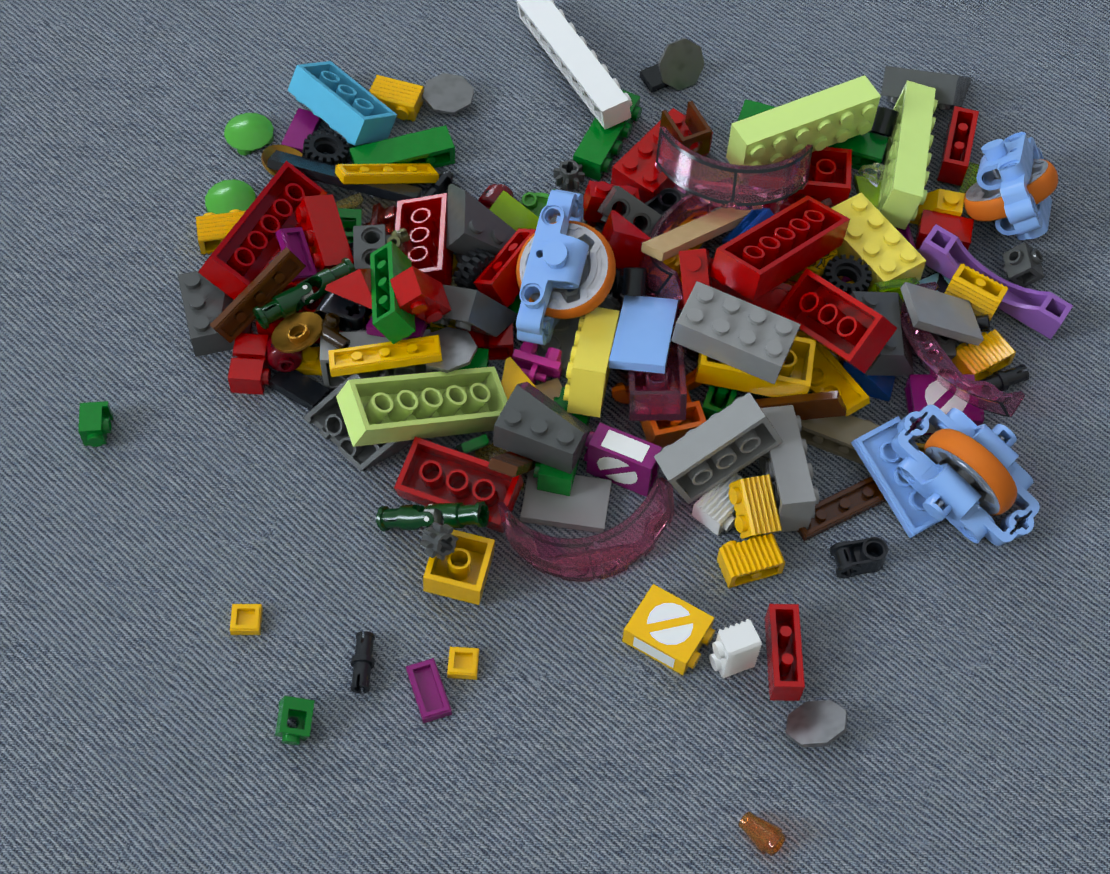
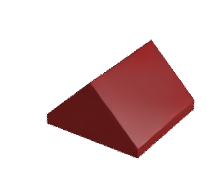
[601,210,651,269]
[325,269,372,309]

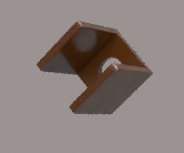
[660,101,712,163]

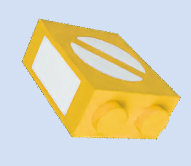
[622,584,716,675]

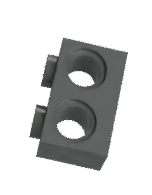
[597,186,661,235]
[353,224,391,270]

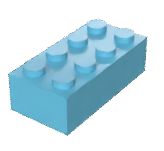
[287,61,397,146]

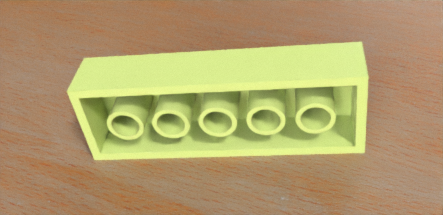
[726,75,881,179]
[878,80,938,230]
[336,366,508,447]

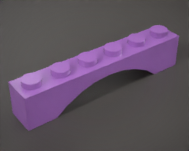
[918,224,1073,340]

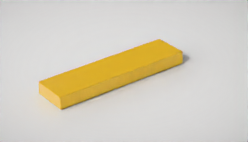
[335,163,439,184]
[328,335,443,377]

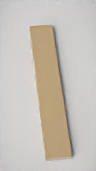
[641,201,753,262]

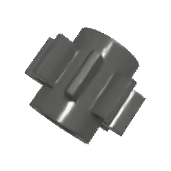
[553,160,585,191]
[419,522,458,560]

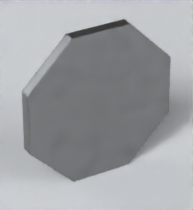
[658,38,705,90]
[422,73,474,115]
[425,327,477,373]
[786,700,847,748]

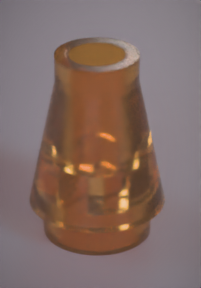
[738,811,786,856]

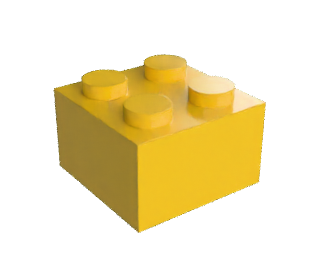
[423,529,495,605]

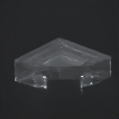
[855,163,885,187]

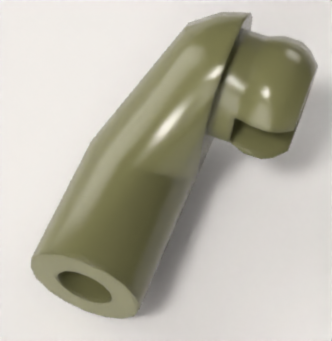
[387,228,410,251]

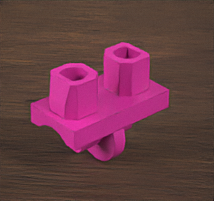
[512,341,562,385]

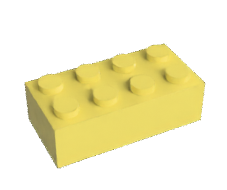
[831,192,926,293]
[563,307,620,418]

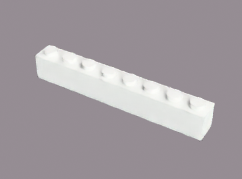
[516,0,632,130]

